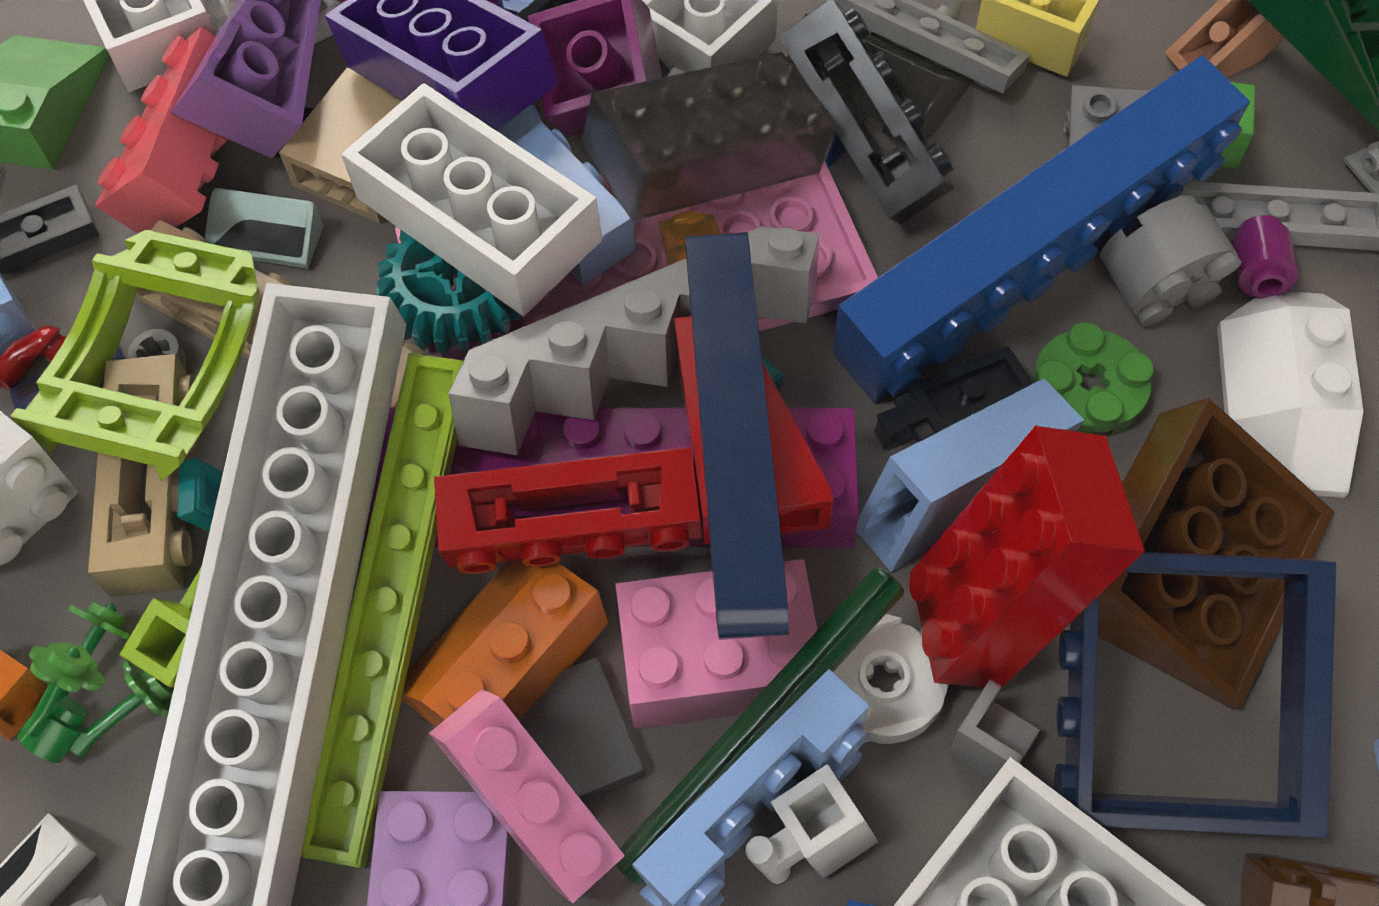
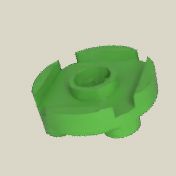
[1032,322,1154,436]

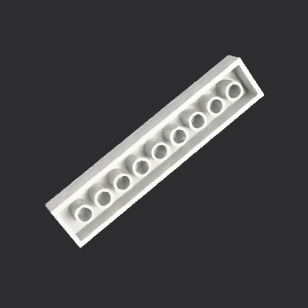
[125,283,407,906]

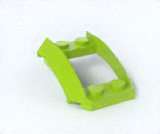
[10,230,260,481]

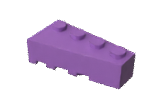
[170,0,321,158]

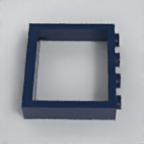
[1054,552,1336,838]

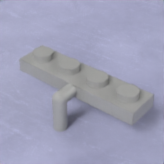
[835,0,1031,94]

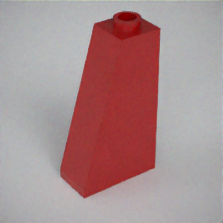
[674,316,833,544]

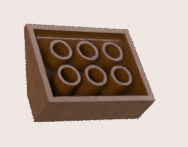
[1098,397,1334,710]

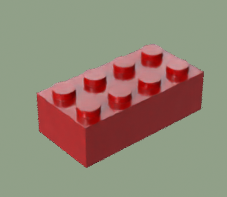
[909,425,1145,689]

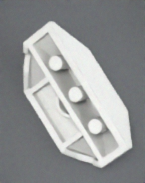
[1217,292,1364,498]

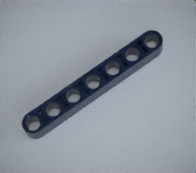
[685,232,789,640]

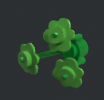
[17,601,174,763]

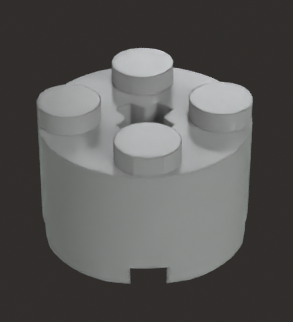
[1100,195,1242,327]

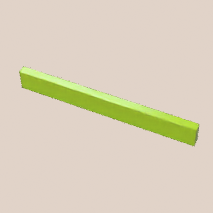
[301,353,464,868]

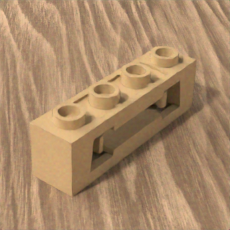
[88,354,198,597]

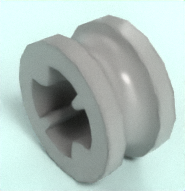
[128,329,187,370]

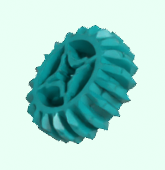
[376,230,523,356]

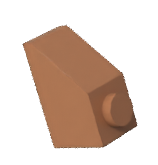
[1165,0,1285,77]

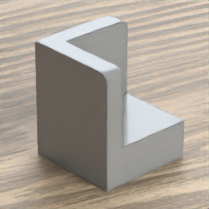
[948,679,1040,781]

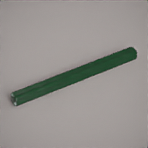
[616,567,904,884]

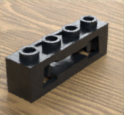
[779,0,955,224]

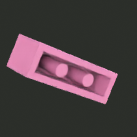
[429,689,625,904]

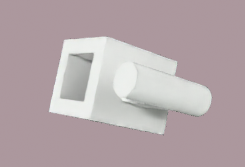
[746,764,878,884]

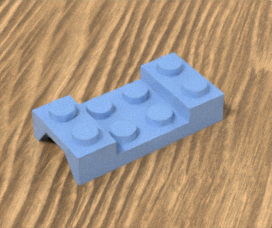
[632,669,870,906]

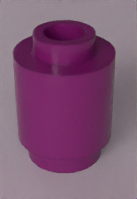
[1232,215,1299,298]

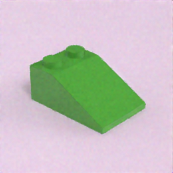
[0,35,110,170]

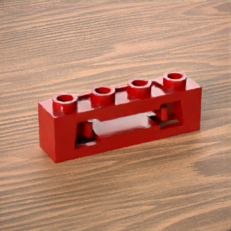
[434,447,702,574]

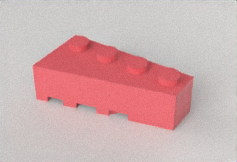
[95,26,228,234]

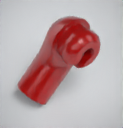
[0,325,66,391]

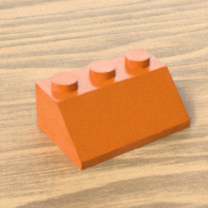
[402,560,609,727]

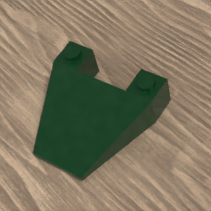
[1249,0,1379,130]

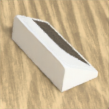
[0,813,96,906]

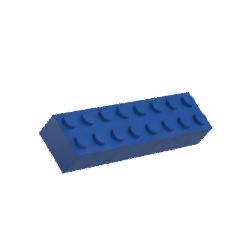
[833,55,1250,404]

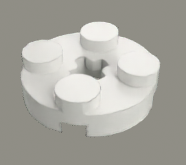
[833,614,949,744]

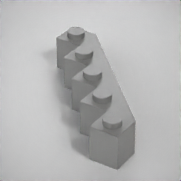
[449,226,819,455]

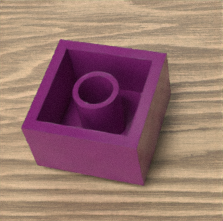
[528,0,668,137]

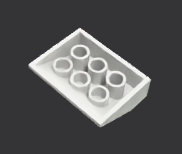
[894,757,1206,906]

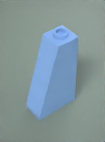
[856,379,1084,572]

